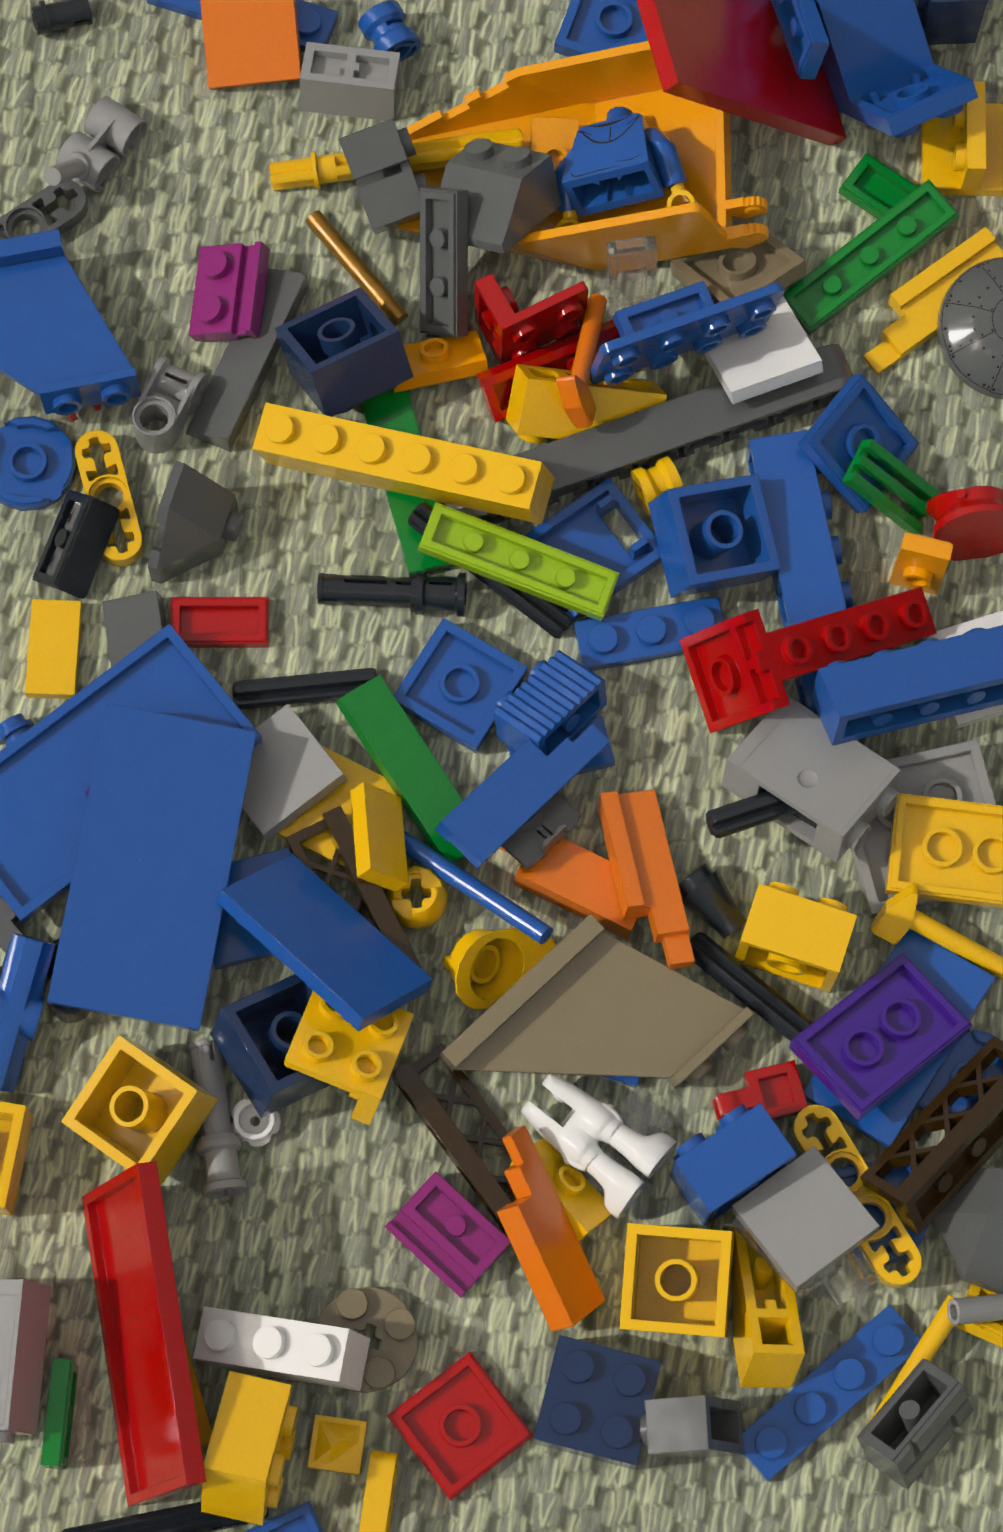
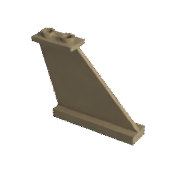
[438,914,754,1087]

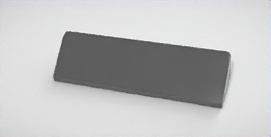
[186,268,309,452]

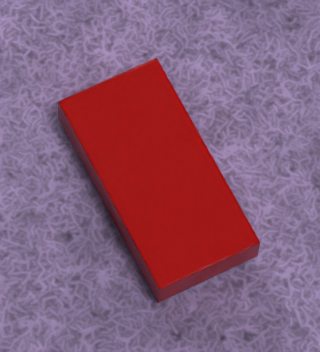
[170,597,269,648]

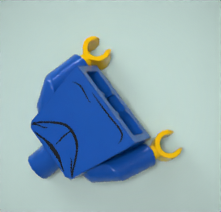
[555,107,699,228]

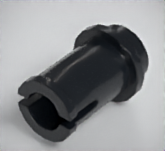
[31,0,93,38]

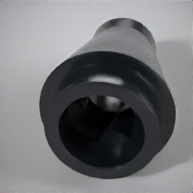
[678,862,746,939]

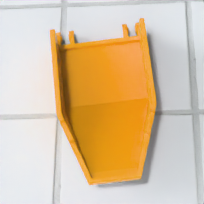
[395,41,769,270]

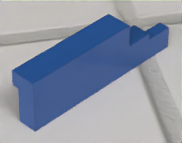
[435,724,610,869]

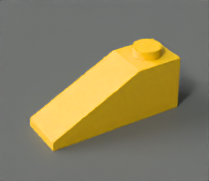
[506,364,667,444]
[731,1220,805,1388]

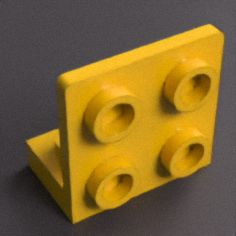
[284,991,414,1126]

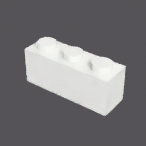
[193,1306,370,1391]

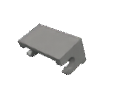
[300,42,400,121]

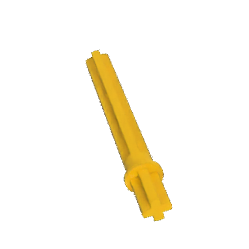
[269,128,525,191]

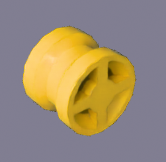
[630,456,684,515]

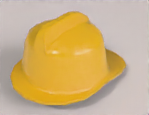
[442,928,556,1009]

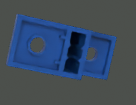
[814,0,978,138]

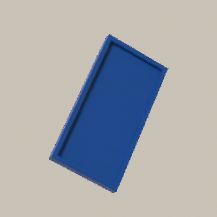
[0,624,262,924]
[47,702,256,1032]

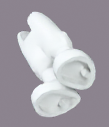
[521,1073,677,1219]

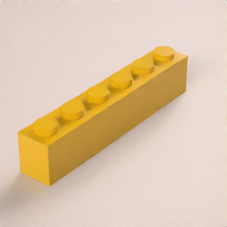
[252,403,555,524]

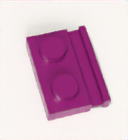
[189,241,270,342]
[385,1171,511,1299]

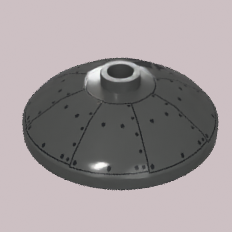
[937,257,1003,399]

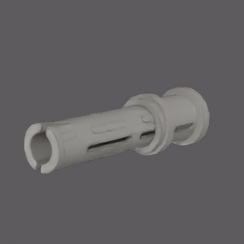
[188,1040,248,1199]

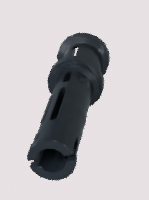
[317,571,467,617]

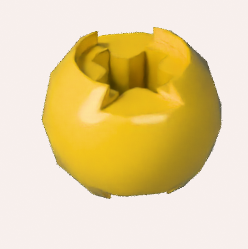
[385,866,449,929]

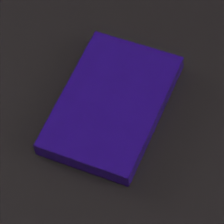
[789,952,973,1121]

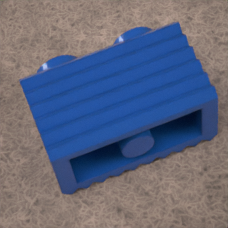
[494,650,607,756]

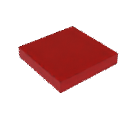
[387,1352,534,1501]

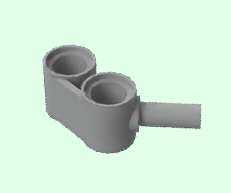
[44,96,148,193]

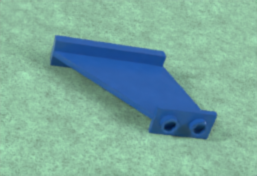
[0,229,141,415]

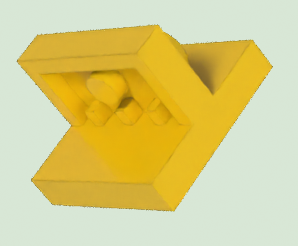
[921,81,1003,197]

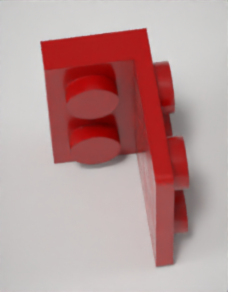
[474,274,589,364]

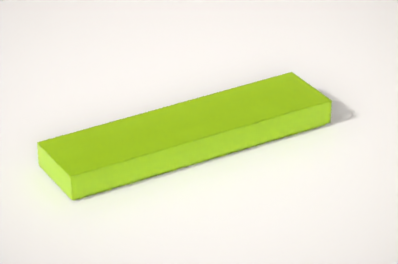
[417,502,620,621]

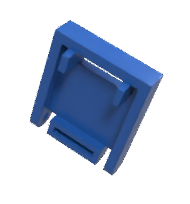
[524,477,662,622]

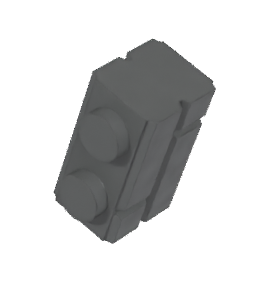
[857,1358,974,1489]

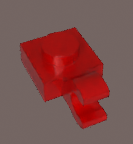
[712,1060,808,1121]

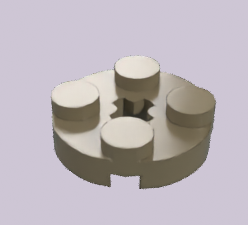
[316,1287,418,1393]

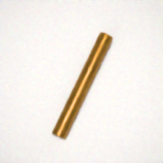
[305,210,409,327]

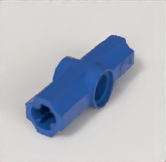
[0,933,55,1093]

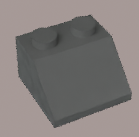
[440,138,562,254]

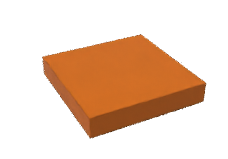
[200,0,302,90]

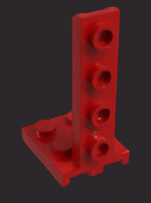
[679,586,937,733]

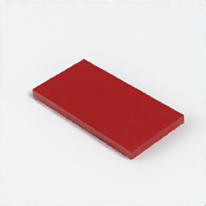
[636,0,847,145]
[82,1161,206,1507]

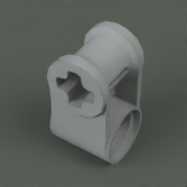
[132,356,208,454]

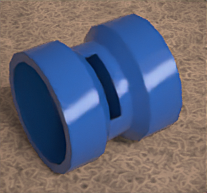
[358,0,421,62]

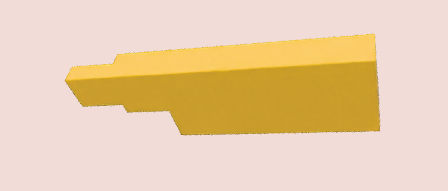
[863,226,1003,376]

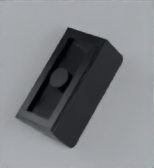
[33,490,120,599]

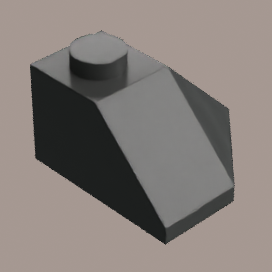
[148,461,243,584]
[931,1168,1003,1294]

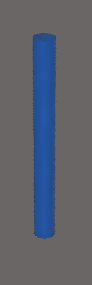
[404,830,553,945]

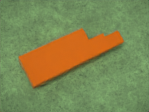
[596,789,695,970]
[499,839,639,941]
[497,1125,606,1332]

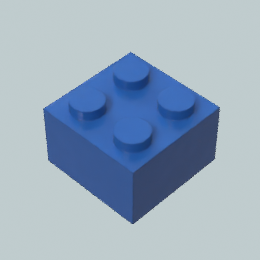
[648,474,781,598]
[669,1103,797,1226]

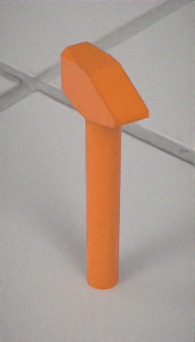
[556,294,607,428]

